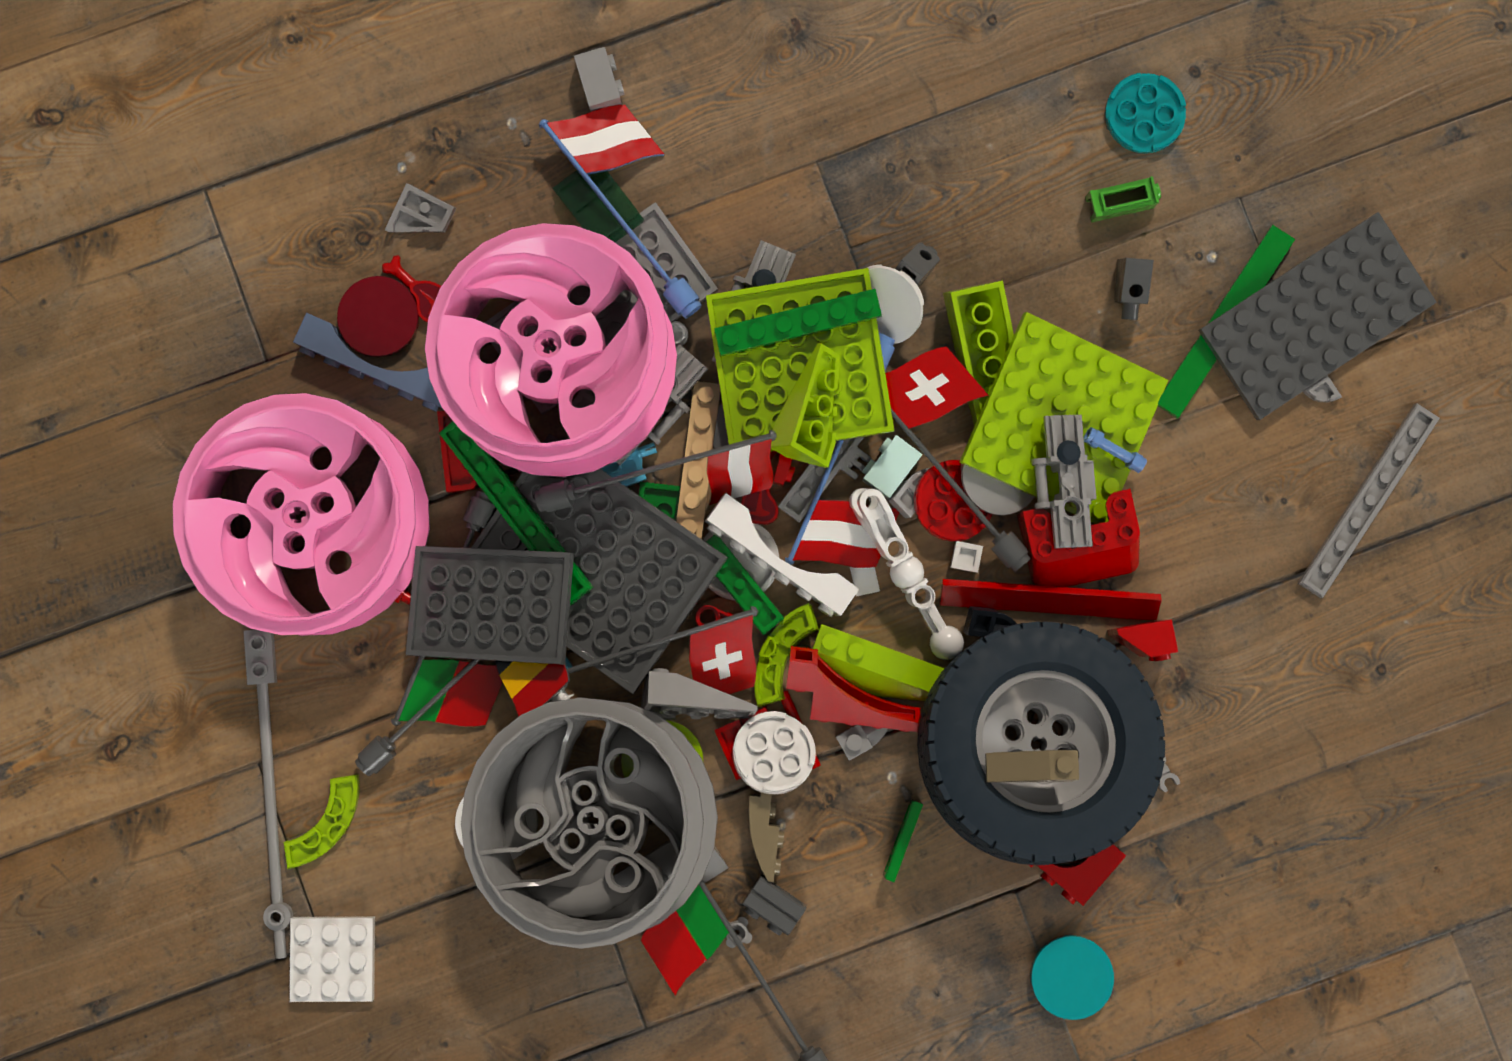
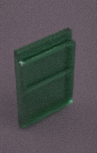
[553,170,645,243]

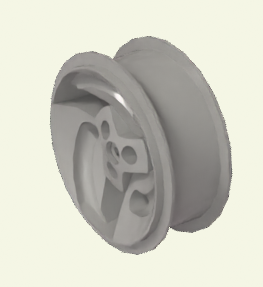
[461,698,718,949]

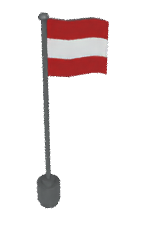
[534,430,777,513]

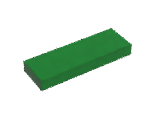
[883,799,923,882]

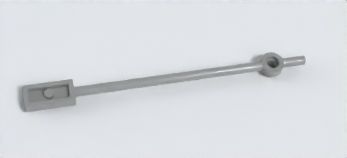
[244,630,293,959]

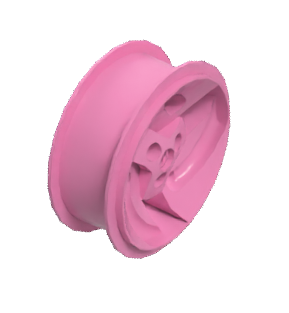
[425,223,677,477]
[173,393,430,636]

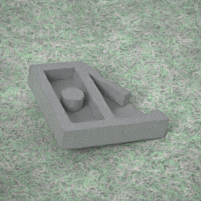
[385,183,456,232]

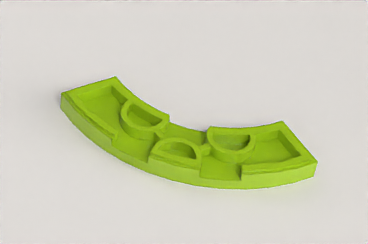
[754,603,819,707]
[284,774,360,869]

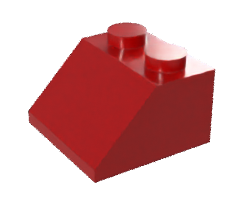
[1107,619,1178,662]

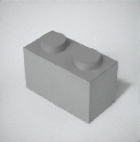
[574,47,625,112]

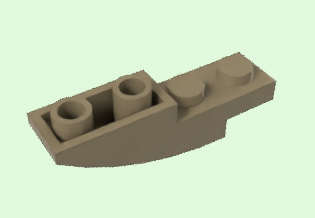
[749,792,784,882]

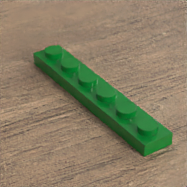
[714,289,882,357]

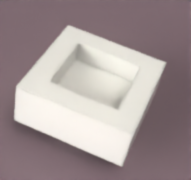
[950,541,983,573]

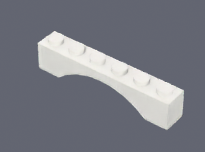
[704,493,859,617]

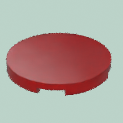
[914,460,992,542]

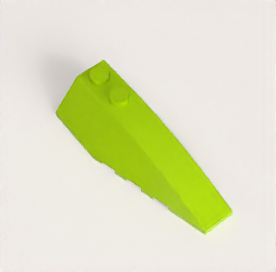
[943,280,1014,426]
[812,624,945,701]

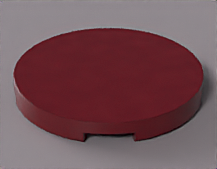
[337,276,419,357]

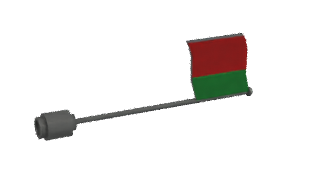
[391,491,503,727]
[640,880,829,1061]

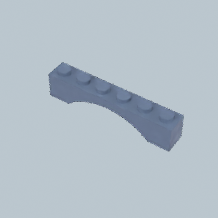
[293,313,444,412]

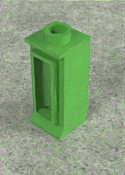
[1085,176,1161,223]

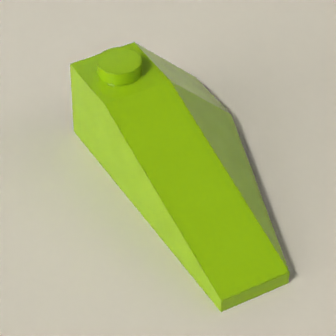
[771,343,840,468]

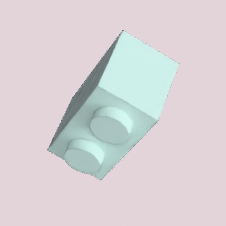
[862,435,922,500]

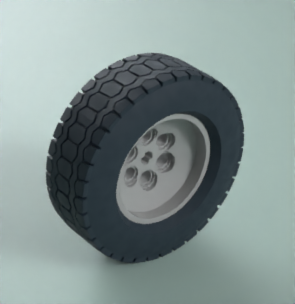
[917,622,1165,865]

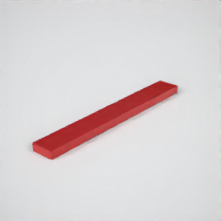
[940,579,1162,621]

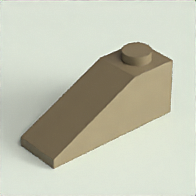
[985,750,1079,782]

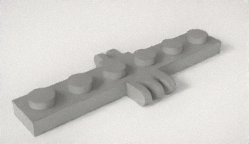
[778,437,872,523]

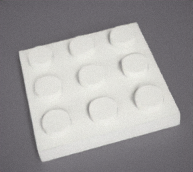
[290,916,375,1002]

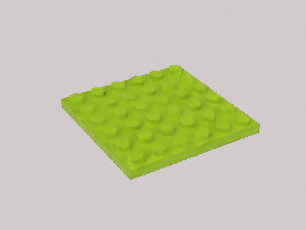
[706,268,894,452]
[959,312,1169,524]

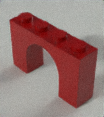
[1028,844,1126,906]

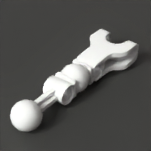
[849,488,964,660]

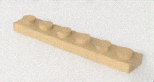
[676,381,721,539]

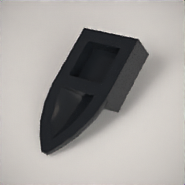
[963,606,1017,637]

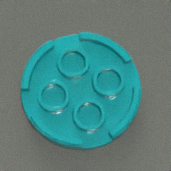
[1105,73,1186,154]
[1030,935,1114,1020]

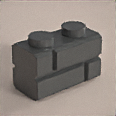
[742,874,807,936]

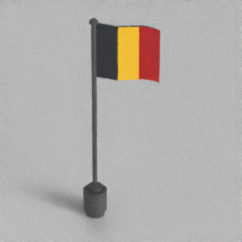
[355,659,570,776]

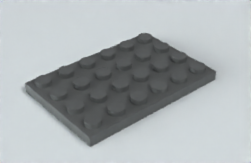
[406,546,574,665]

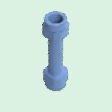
[1083,427,1147,473]

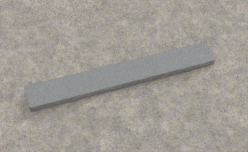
[1298,403,1440,598]

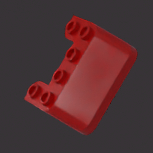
[1017,489,1140,587]

